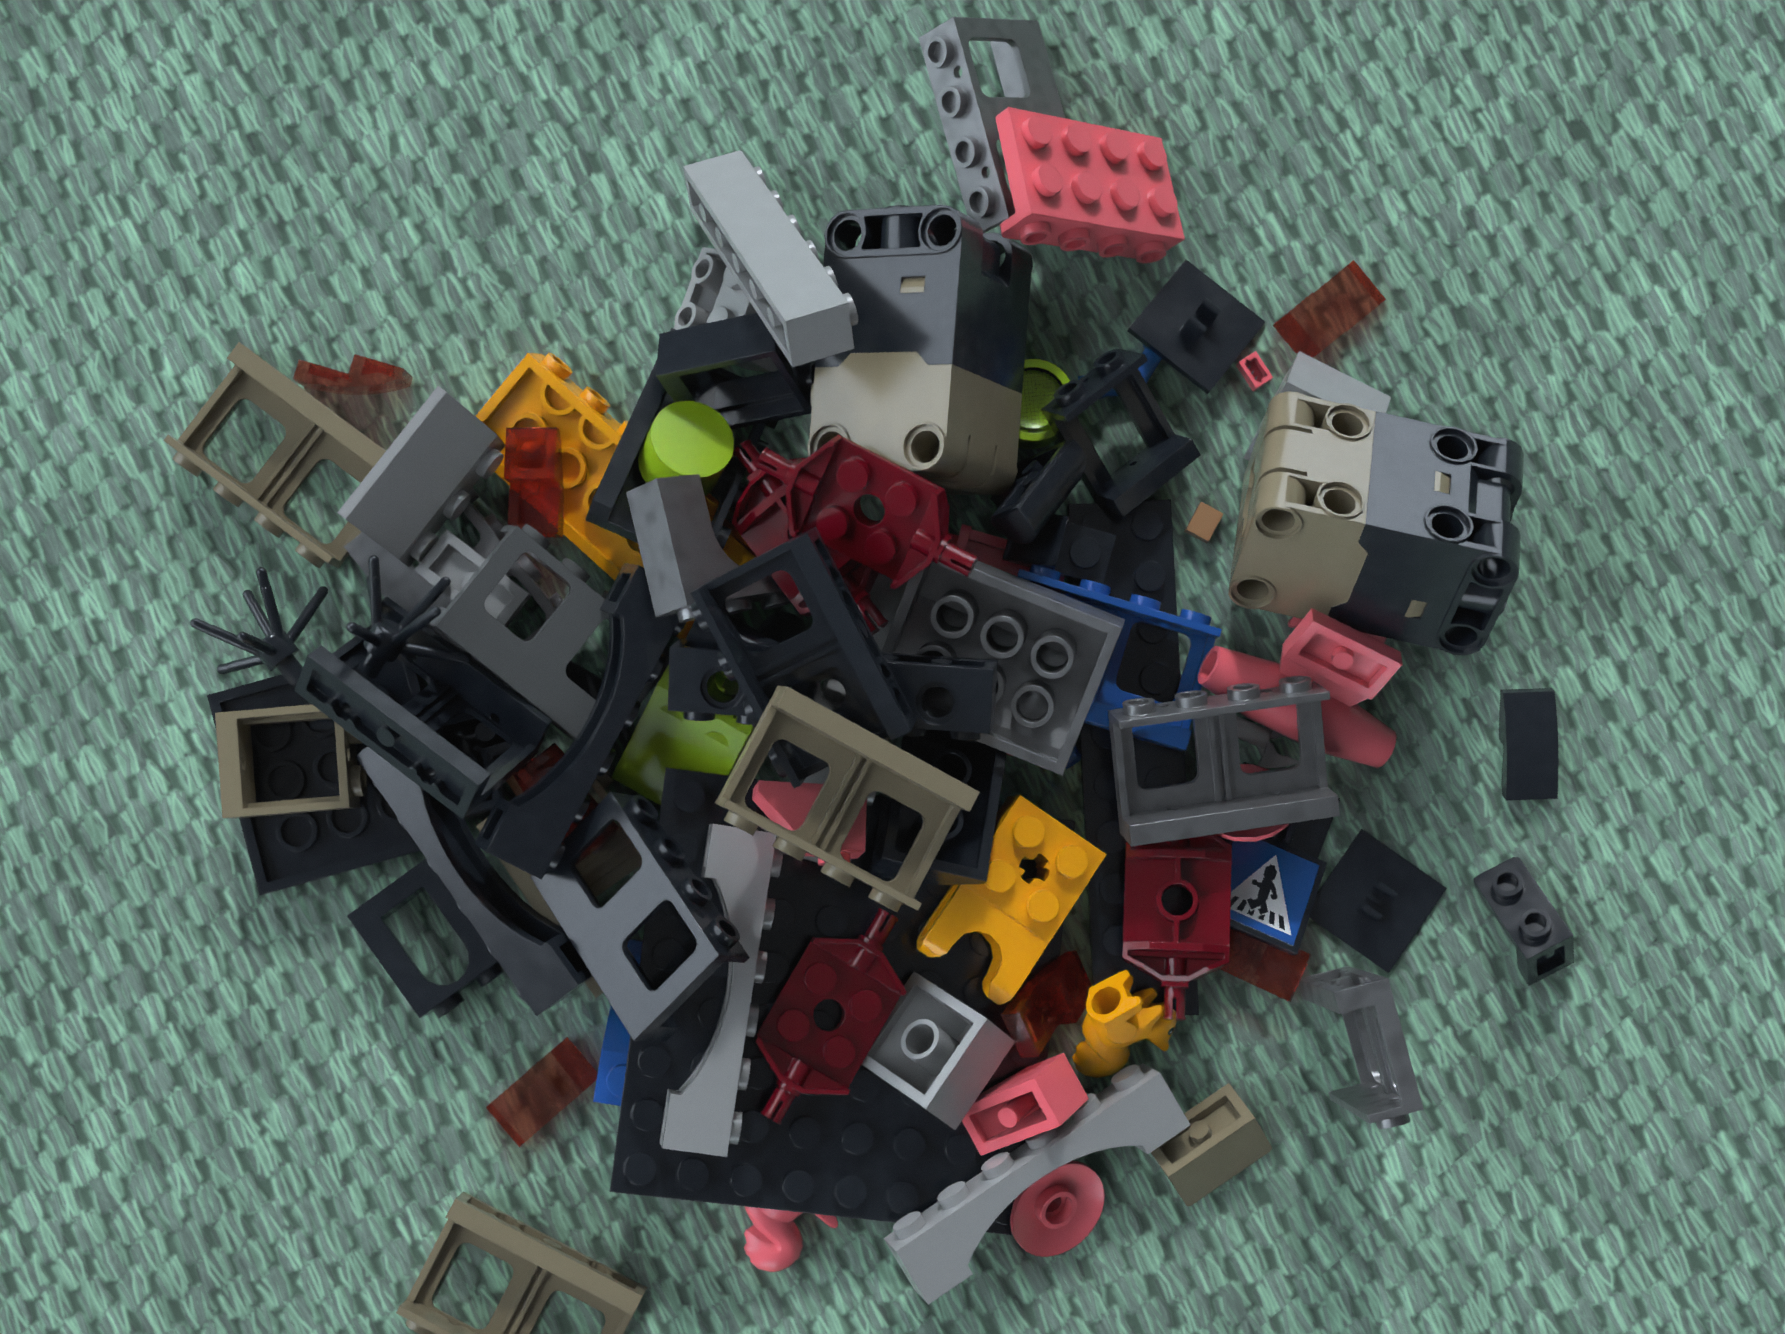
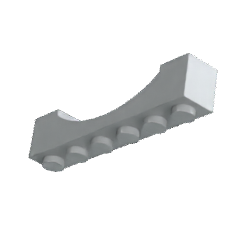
[659,824,783,1157]
[883,1063,1191,1305]

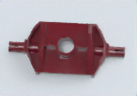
[756,434,978,590]
[732,439,889,635]
[1122,834,1232,1021]
[753,908,907,1125]

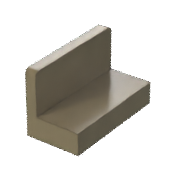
[1151,1083,1272,1206]

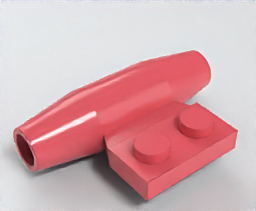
[1198,608,1403,768]

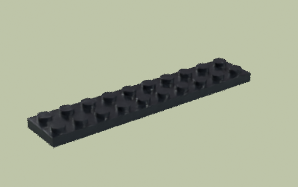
[1067,499,1199,1015]

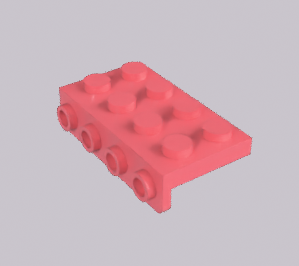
[995,107,1185,263]

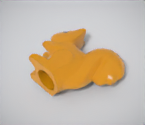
[1072,970,1177,1078]

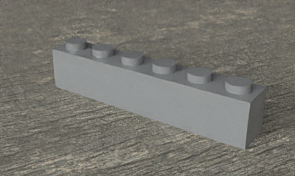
[683,150,858,367]

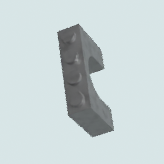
[626,474,802,622]

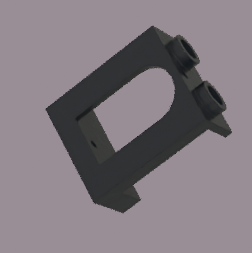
[1041,349,1201,517]
[347,859,505,1018]

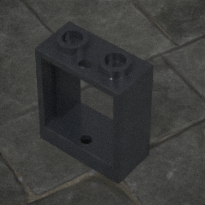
[656,313,815,430]

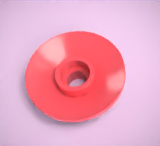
[1010,1161,1105,1257]

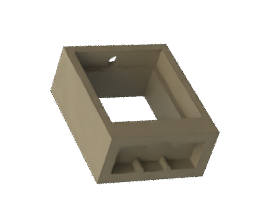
[215,704,367,819]

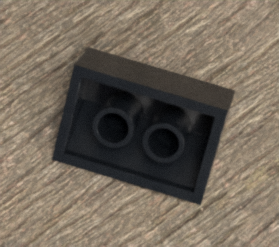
[870,729,1007,886]

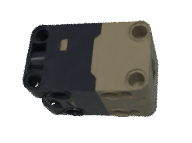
[807,205,1033,495]
[1228,391,1524,656]

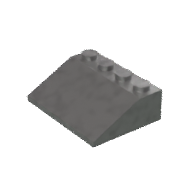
[881,560,1125,775]

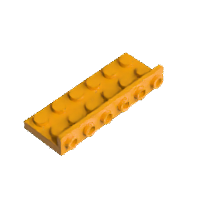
[476,352,757,639]

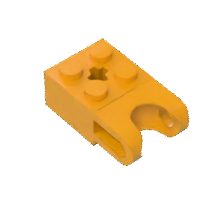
[916,795,1107,1005]

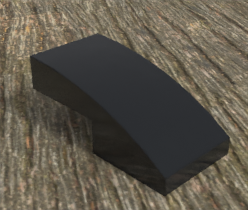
[1499,688,1559,801]

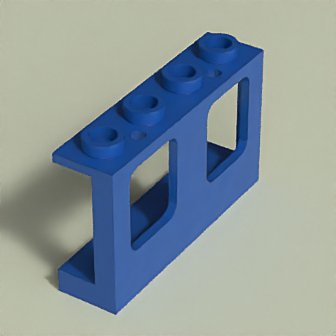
[1017,564,1222,752]

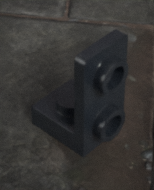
[1474,857,1574,986]

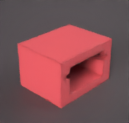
[1236,351,1273,392]

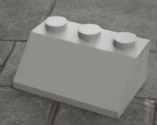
[337,386,505,567]

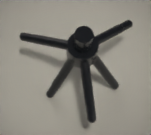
[346,555,471,678]
[190,567,328,687]

